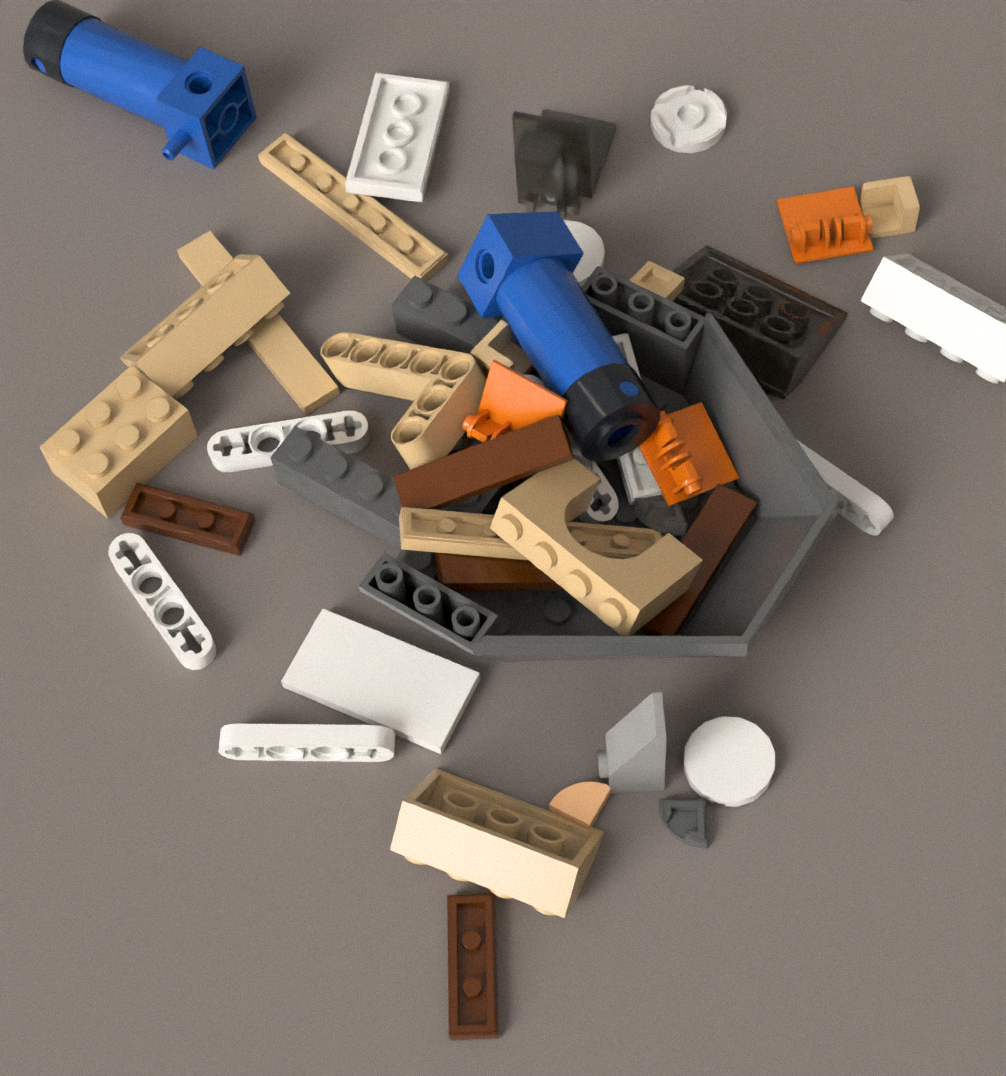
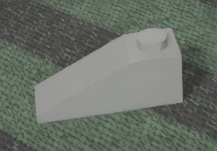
[597,692,666,794]

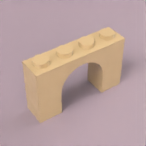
[490,459,703,636]

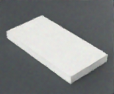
[345,73,450,202]
[281,608,481,755]

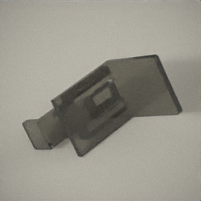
[512,109,616,219]

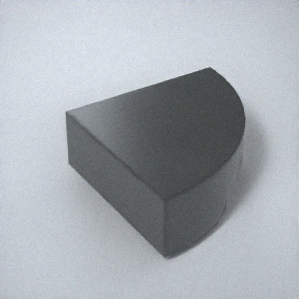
[634,497,687,536]
[659,799,707,848]

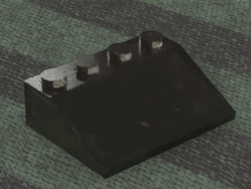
[672,245,848,399]

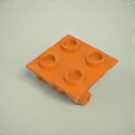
[776,186,874,264]
[462,360,568,442]
[639,402,739,507]

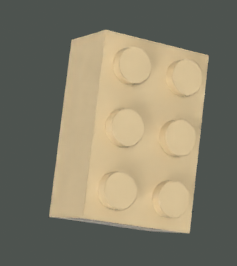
[40,365,198,518]

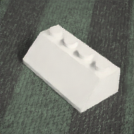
[861,254,1006,384]

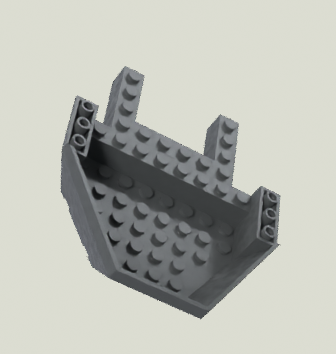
[270,266,839,662]

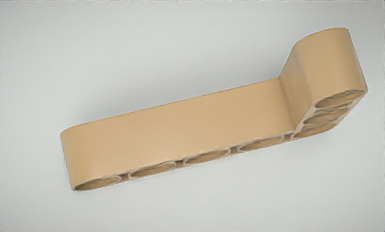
[320,332,487,470]

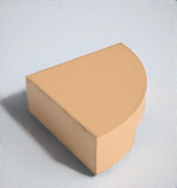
[549,782,611,828]

